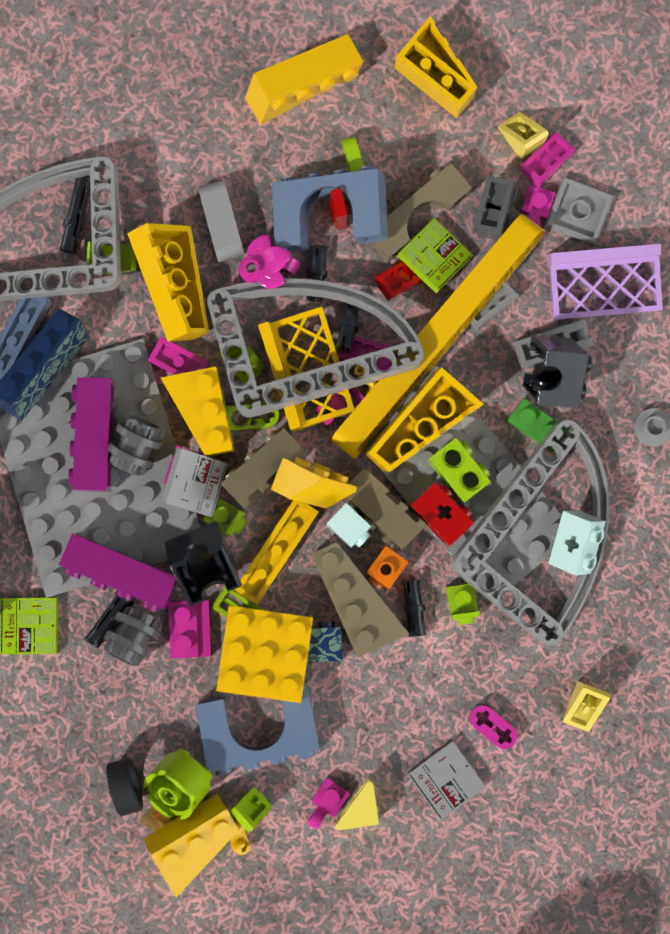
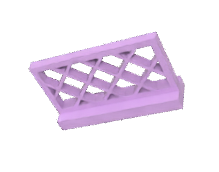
[547,244,663,320]

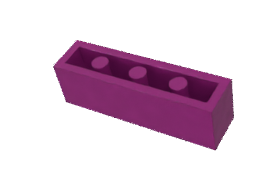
[68,377,115,492]
[59,533,178,612]

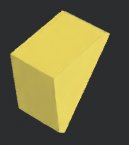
[498,112,549,160]
[563,681,611,732]
[334,777,379,830]

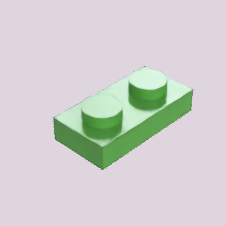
[507,398,568,453]

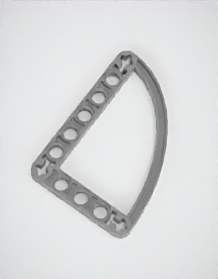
[0,156,121,301]
[207,278,424,418]
[451,420,609,646]

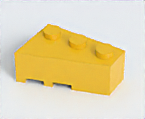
[394,16,477,118]
[161,367,235,457]
[143,793,239,897]

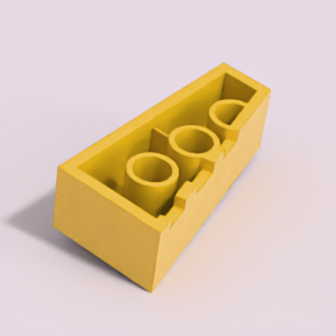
[127,223,210,341]

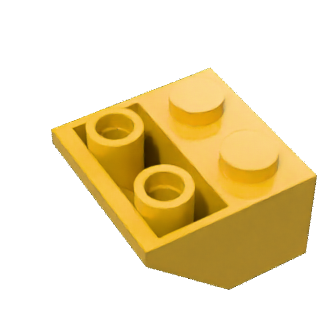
[271,457,357,508]

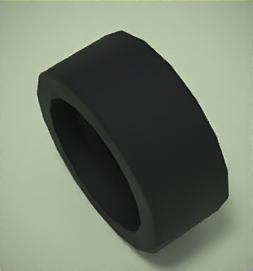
[106,758,143,817]

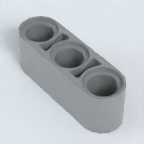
[198,180,245,263]

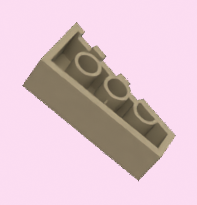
[311,542,409,657]

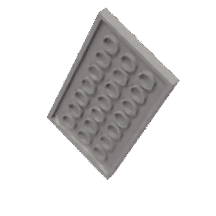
[364,365,562,604]

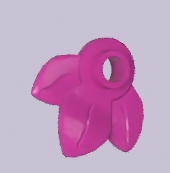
[238,235,291,289]

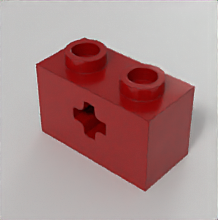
[409,482,474,547]

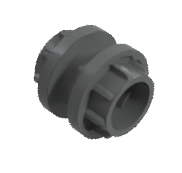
[107,415,164,475]
[104,606,161,667]

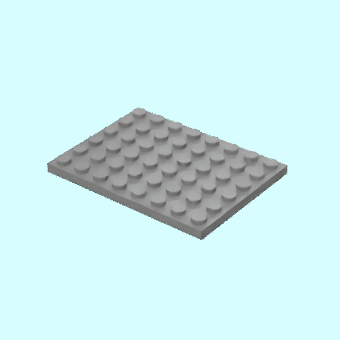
[0,339,201,598]

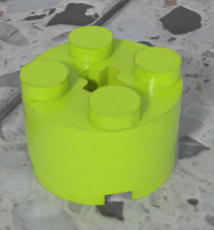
[143,749,213,819]

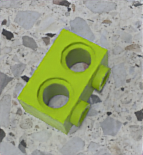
[427,438,491,504]

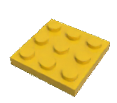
[216,605,313,703]

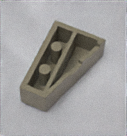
[221,428,307,511]
[341,468,427,551]

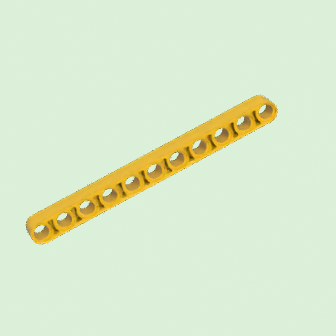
[332,214,545,459]

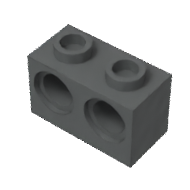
[474,175,518,241]

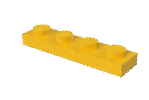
[234,500,319,605]

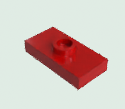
[330,188,351,231]
[373,261,423,302]

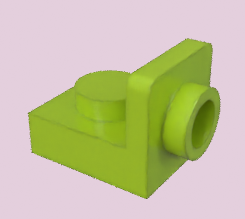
[203,498,247,537]
[446,584,481,625]
[229,786,273,833]

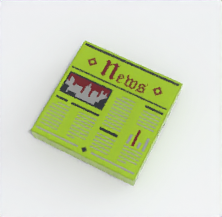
[397,218,473,294]
[0,598,58,654]

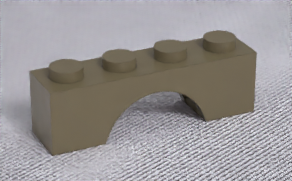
[371,163,472,263]

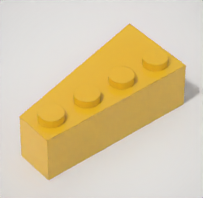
[245,34,364,125]
[364,367,484,472]

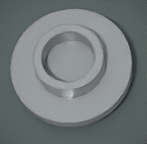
[634,408,670,447]

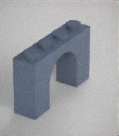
[272,166,388,252]
[195,681,320,776]

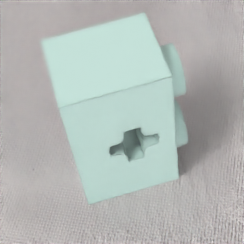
[326,503,371,549]
[548,510,606,576]

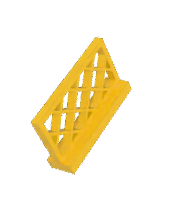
[258,307,354,433]

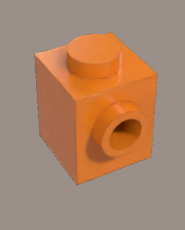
[366,546,408,591]

